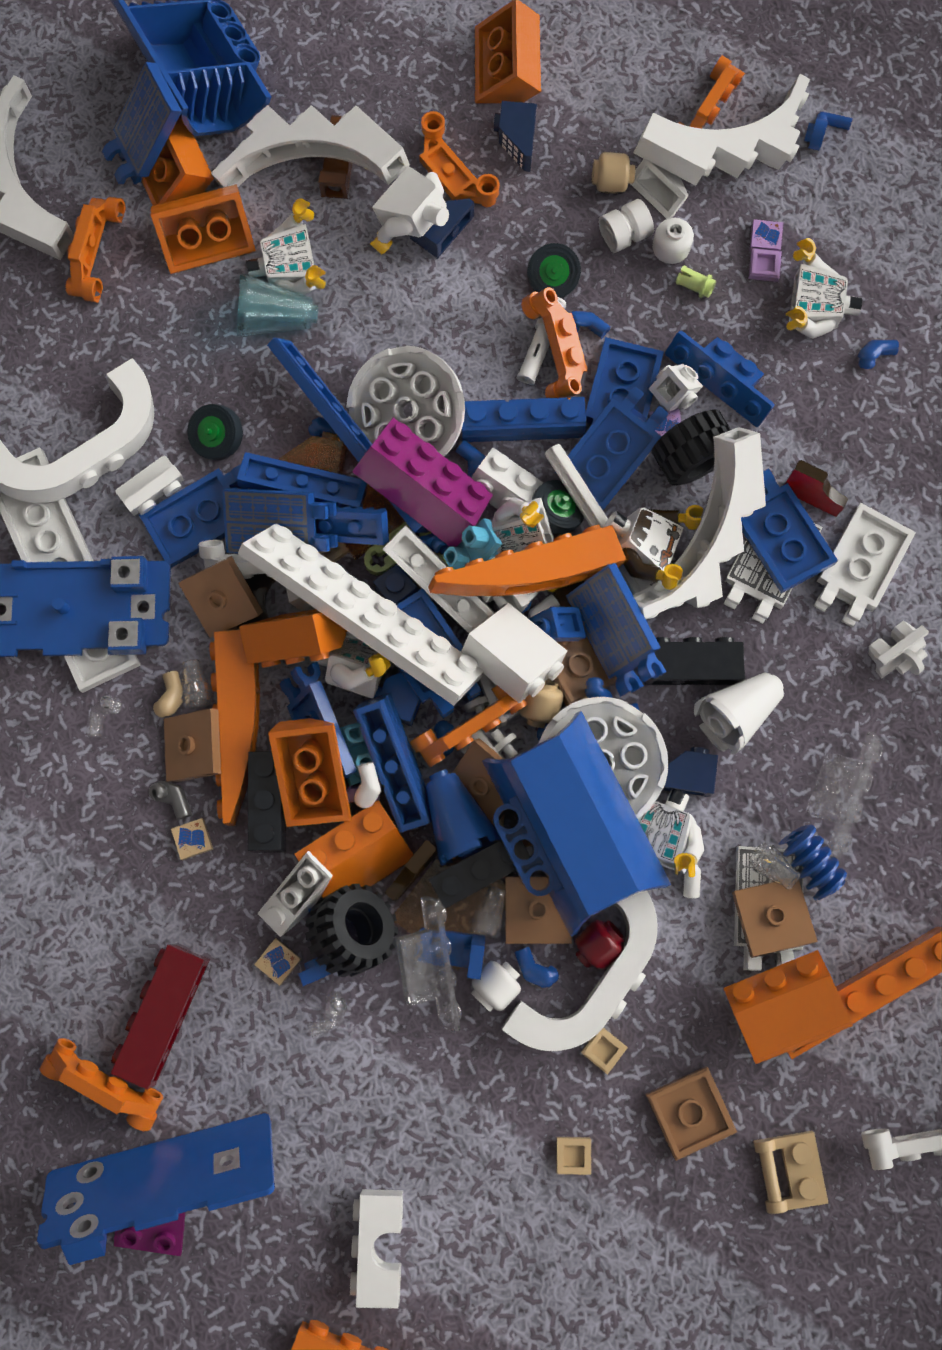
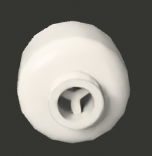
[652,217,694,264]
[471,961,521,1012]

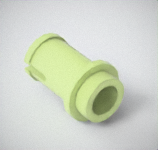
[676,265,716,298]

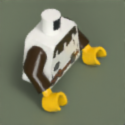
[606,505,703,590]

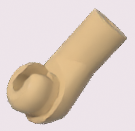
[153,671,185,718]

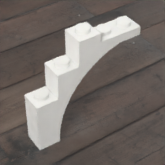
[633,74,810,186]
[0,75,74,260]
[211,105,410,188]
[633,427,766,619]

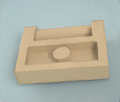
[753,1131,828,1214]

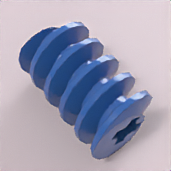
[778,824,847,901]

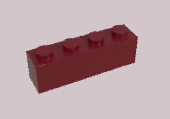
[111,944,210,1090]

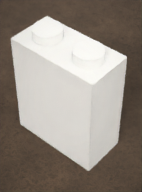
[461,603,567,703]

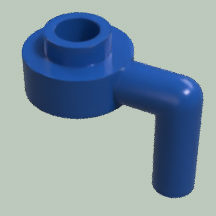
[804,112,853,151]

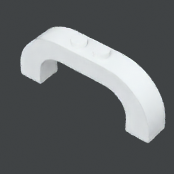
[0,358,154,503]
[501,891,658,1051]

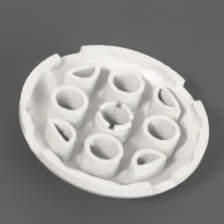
[346,346,465,456]
[539,697,668,819]

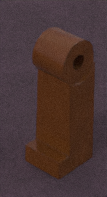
[318,115,352,199]

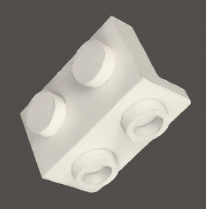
[472,448,543,509]
[116,456,184,516]

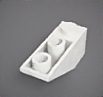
[257,851,333,937]

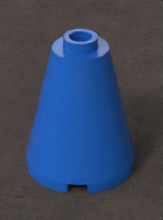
[425,769,501,865]

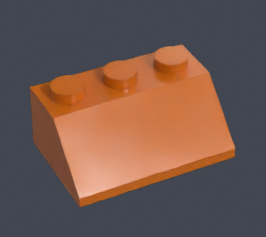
[475,0,541,103]
[141,116,214,206]
[150,184,256,274]
[239,609,347,668]
[268,718,352,827]
[294,800,413,898]
[723,950,853,1064]

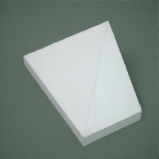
[631,159,689,219]

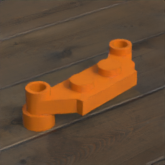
[678,55,745,129]
[419,111,500,207]
[66,197,126,303]
[521,287,588,399]
[409,685,527,768]
[39,1038,163,1131]

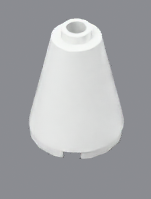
[694,673,784,754]

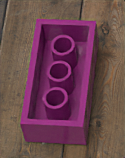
[352,417,493,547]

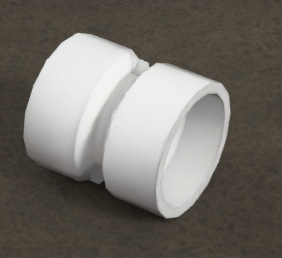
[599,199,654,253]

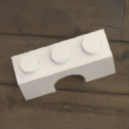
[350,1189,403,1309]

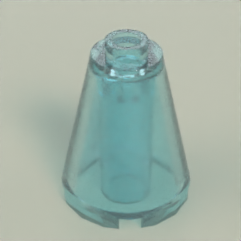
[236,274,318,337]

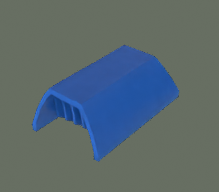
[110,0,271,136]
[482,711,671,937]

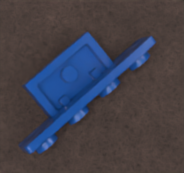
[665,331,774,427]

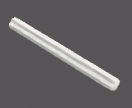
[545,444,651,594]

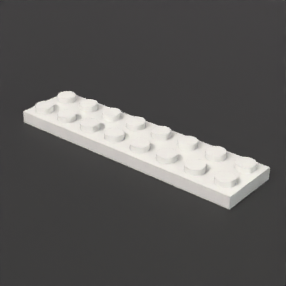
[0,447,141,693]
[238,523,484,706]

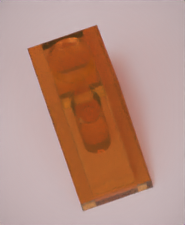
[277,431,347,475]

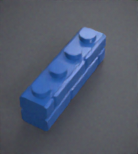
[462,397,586,442]
[353,693,431,832]

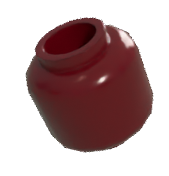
[575,920,625,970]

